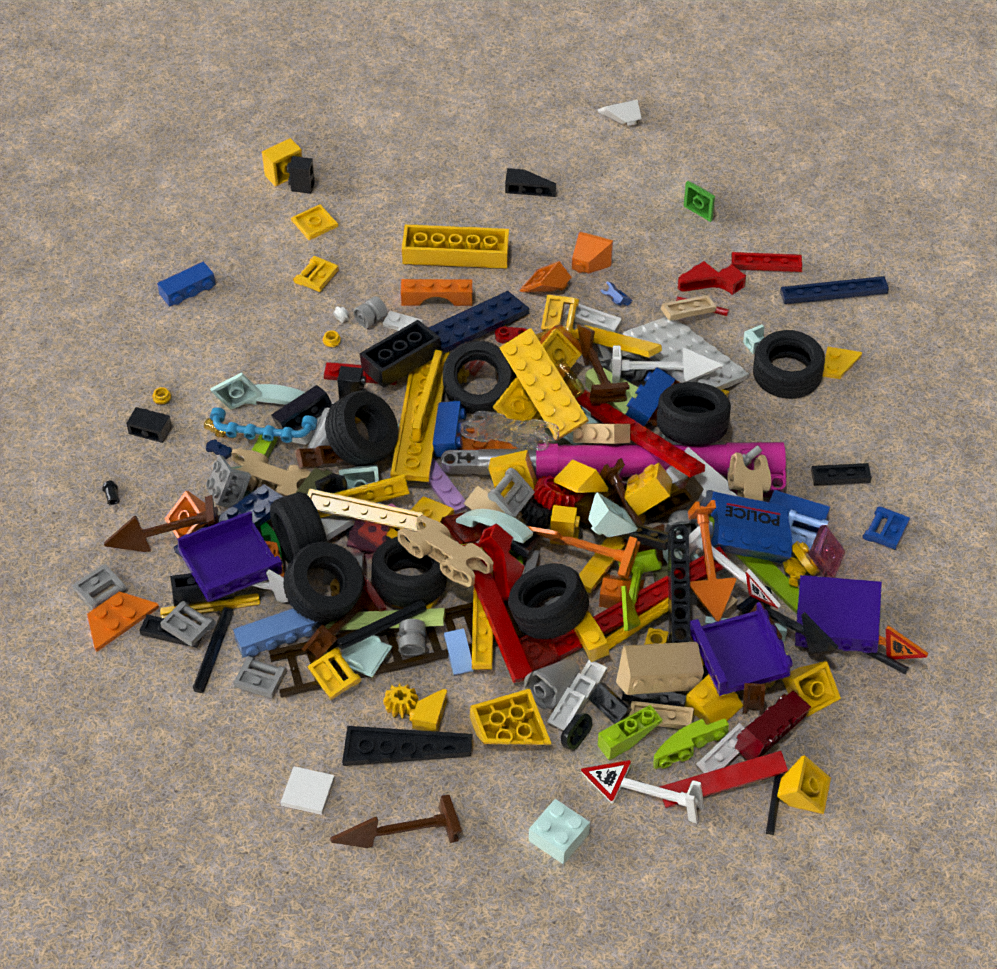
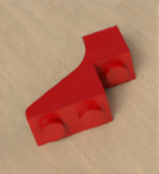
[677,261,746,295]
[478,523,525,601]

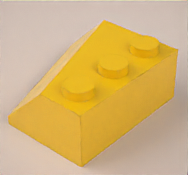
[469,688,551,745]

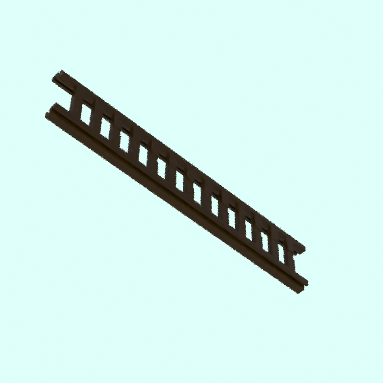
[269,599,530,698]

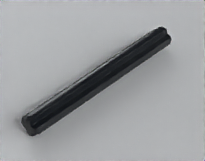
[336,600,426,650]
[193,607,233,693]

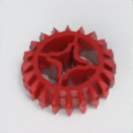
[533,476,586,510]

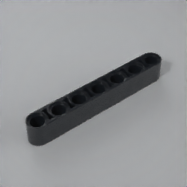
[668,524,690,643]

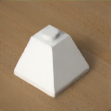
[598,100,641,126]

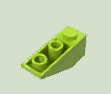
[597,705,663,761]

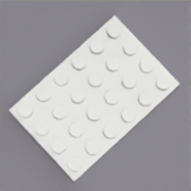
[623,317,749,390]

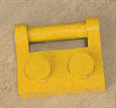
[293,256,339,292]
[541,295,579,334]
[307,647,362,700]

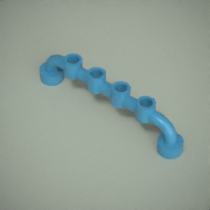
[210,407,318,443]

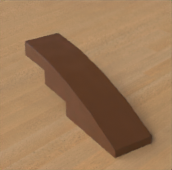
[295,445,351,469]

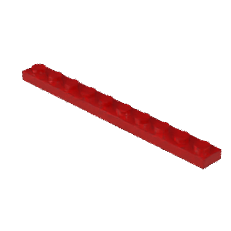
[572,389,705,477]
[547,546,730,661]

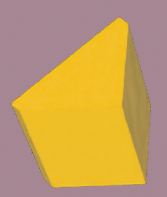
[554,460,608,493]

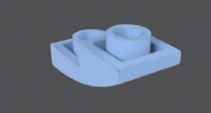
[444,628,474,676]

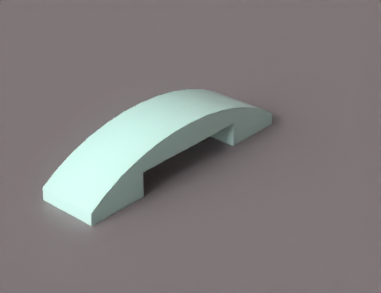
[245,384,305,405]
[456,509,533,543]

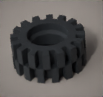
[521,495,552,526]

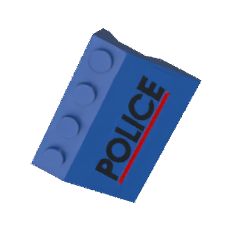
[711,492,792,563]

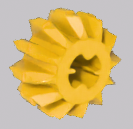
[383,682,419,719]

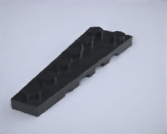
[342,726,473,766]

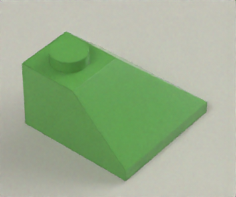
[684,181,715,222]

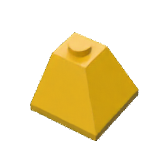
[782,661,841,717]
[777,755,831,814]

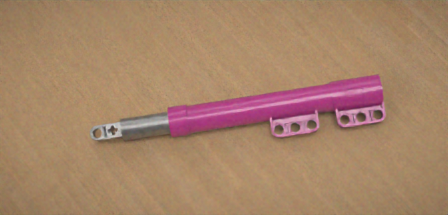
[441,442,786,497]

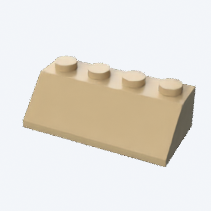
[616,642,704,695]

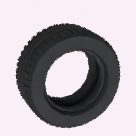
[753,330,825,399]
[443,340,513,414]
[657,382,731,446]
[270,492,328,564]
[371,536,447,608]
[508,563,589,639]

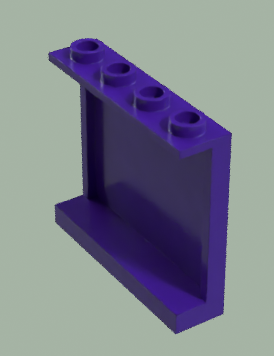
[177,511,282,602]
[795,575,882,653]
[690,602,793,696]

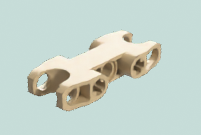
[232,448,311,497]
[728,452,771,501]
[398,516,494,587]

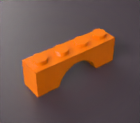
[401,279,473,306]

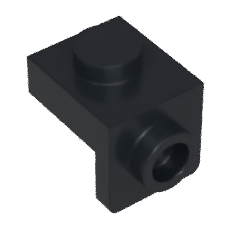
[315,473,348,493]

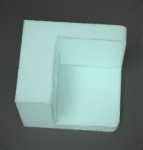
[743,324,765,354]

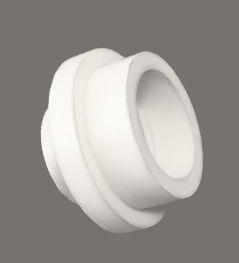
[333,306,349,323]

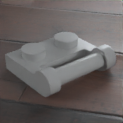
[488,468,535,518]
[72,564,127,610]
[160,601,216,647]
[233,656,287,699]

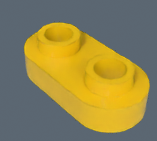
[792,541,821,576]

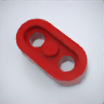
[495,327,528,344]

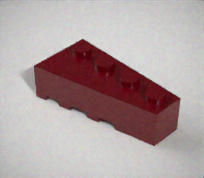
[735,690,811,760]

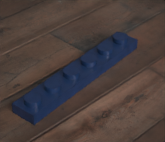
[780,276,889,304]

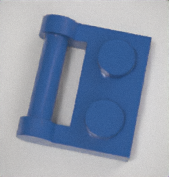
[863,507,910,550]

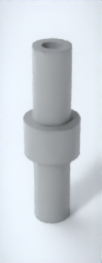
[728,445,762,471]

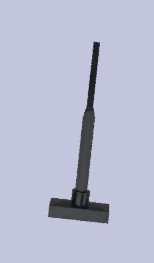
[737,585,839,653]

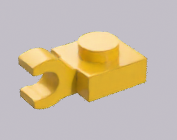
[783,557,806,587]

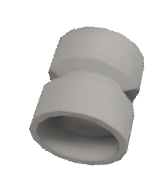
[353,296,387,328]
[399,619,425,656]

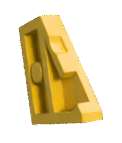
[823,346,862,379]

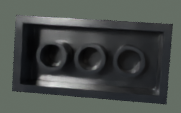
[359,320,442,388]

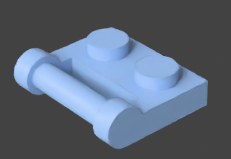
[788,510,829,555]

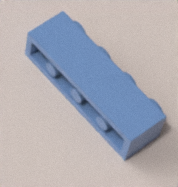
[233,609,318,658]

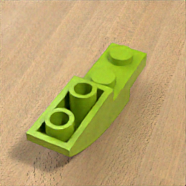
[653,718,729,769]

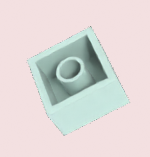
[529,799,590,865]

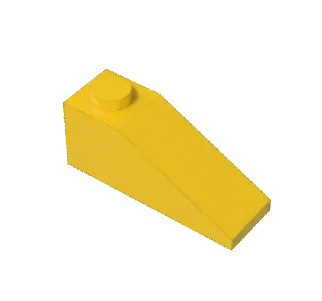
[574,611,609,662]

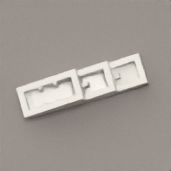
[547,660,608,731]

